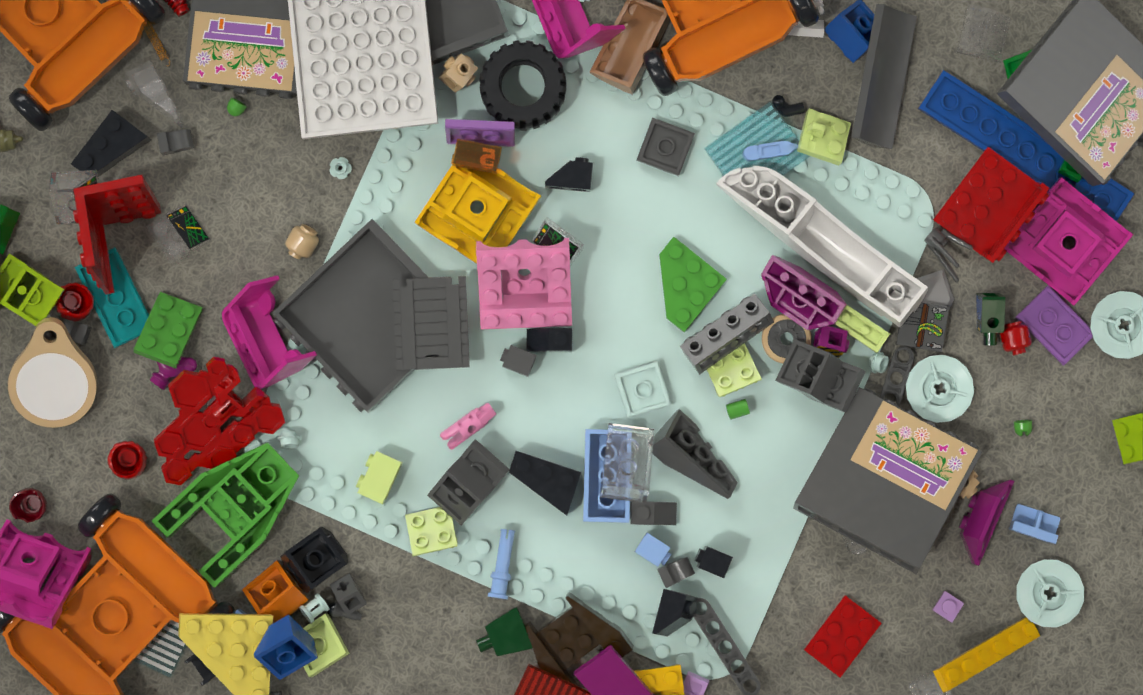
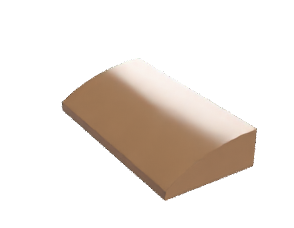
[590,0,671,95]

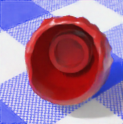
[55,282,94,322]
[107,441,147,480]

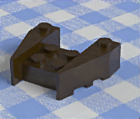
[526,592,634,695]

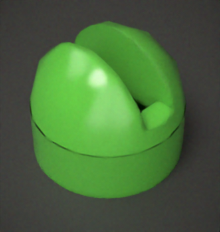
[227,97,247,116]
[1014,420,1032,437]

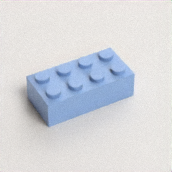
[583,429,632,523]

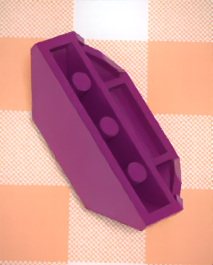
[761,255,847,330]
[959,480,1015,566]

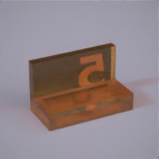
[451,139,502,174]

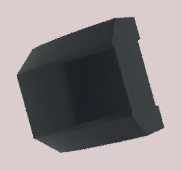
[280,526,348,593]

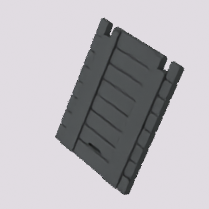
[392,276,470,371]

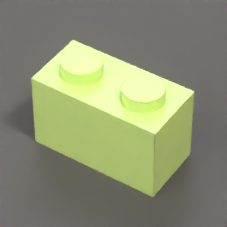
[356,451,403,504]

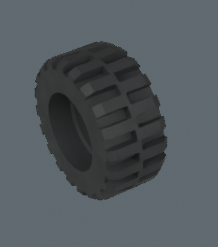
[479,40,566,131]

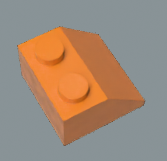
[242,560,308,623]

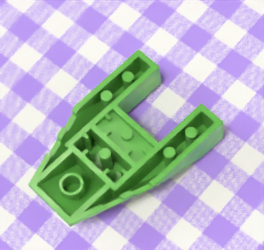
[152,443,299,588]

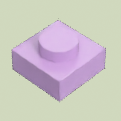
[932,591,964,623]
[683,671,709,695]

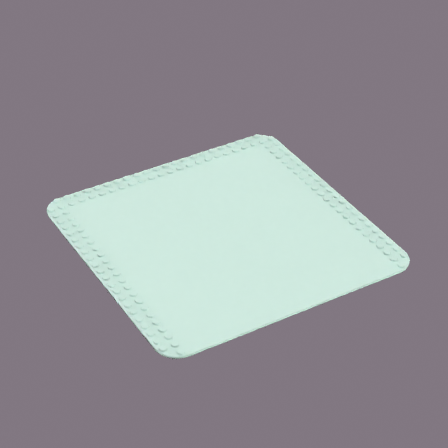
[245,0,934,680]

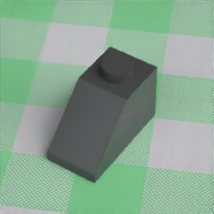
[630,501,677,525]

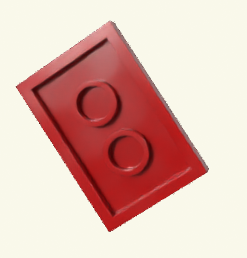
[803,595,882,678]

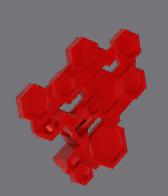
[154,357,285,485]

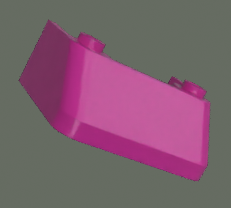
[532,0,626,58]
[222,275,317,389]

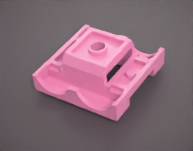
[476,238,572,329]

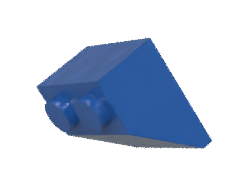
[824,0,874,63]
[254,615,318,680]

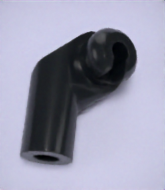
[771,95,805,117]

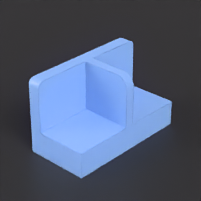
[1009,504,1060,544]

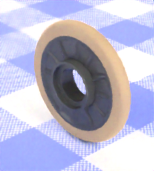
[762,314,812,364]

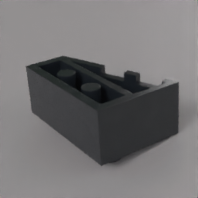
[71,110,152,179]
[509,451,581,516]

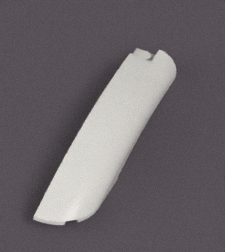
[716,166,928,327]

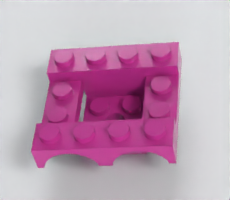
[1004,177,1133,305]
[0,520,92,629]

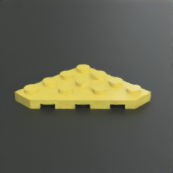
[178,613,273,695]

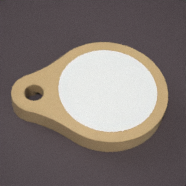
[8,317,97,428]

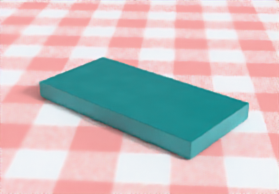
[74,247,149,349]

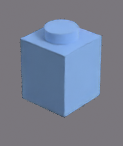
[634,533,671,567]

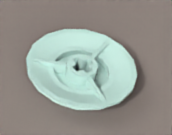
[1090,291,1143,359]
[906,355,974,423]
[1016,559,1084,627]

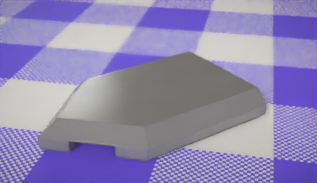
[916,269,954,309]

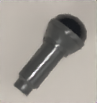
[327,602,362,620]

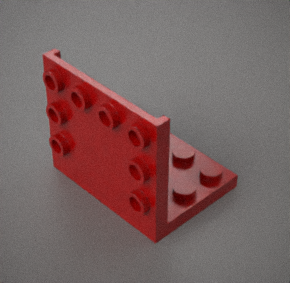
[933,146,1050,263]
[73,175,161,295]

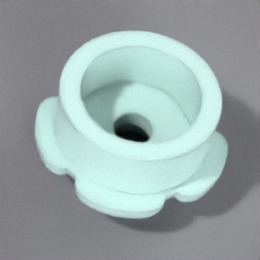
[329,157,352,179]
[869,352,889,373]
[278,431,301,449]

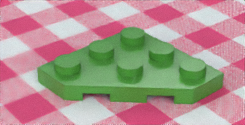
[659,237,727,332]

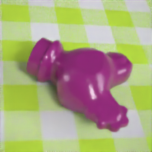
[150,357,197,390]

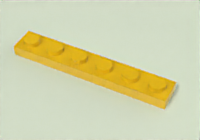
[933,617,1040,692]

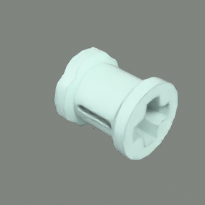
[299,593,330,624]

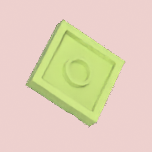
[797,108,851,166]
[303,614,350,677]

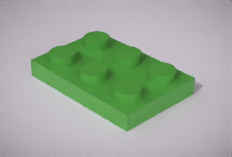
[133,292,203,368]

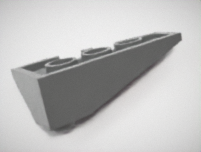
[648,409,738,499]

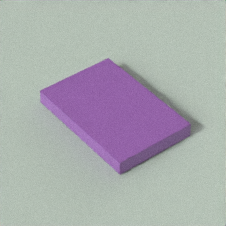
[445,119,515,147]
[1015,285,1093,366]

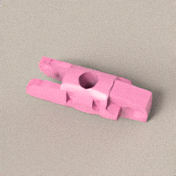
[440,403,496,450]

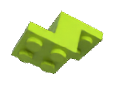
[0,254,65,326]
[1112,412,1143,464]

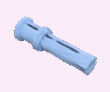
[487,529,515,600]

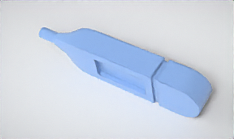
[743,141,798,161]

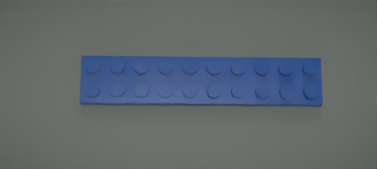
[918,70,1134,221]

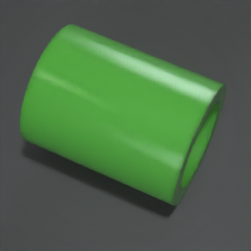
[726,399,750,420]

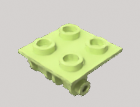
[707,343,762,397]
[405,507,458,556]

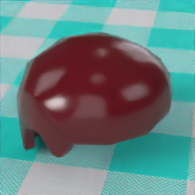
[9,488,47,523]

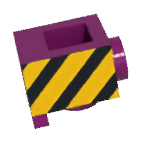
[813,326,849,358]

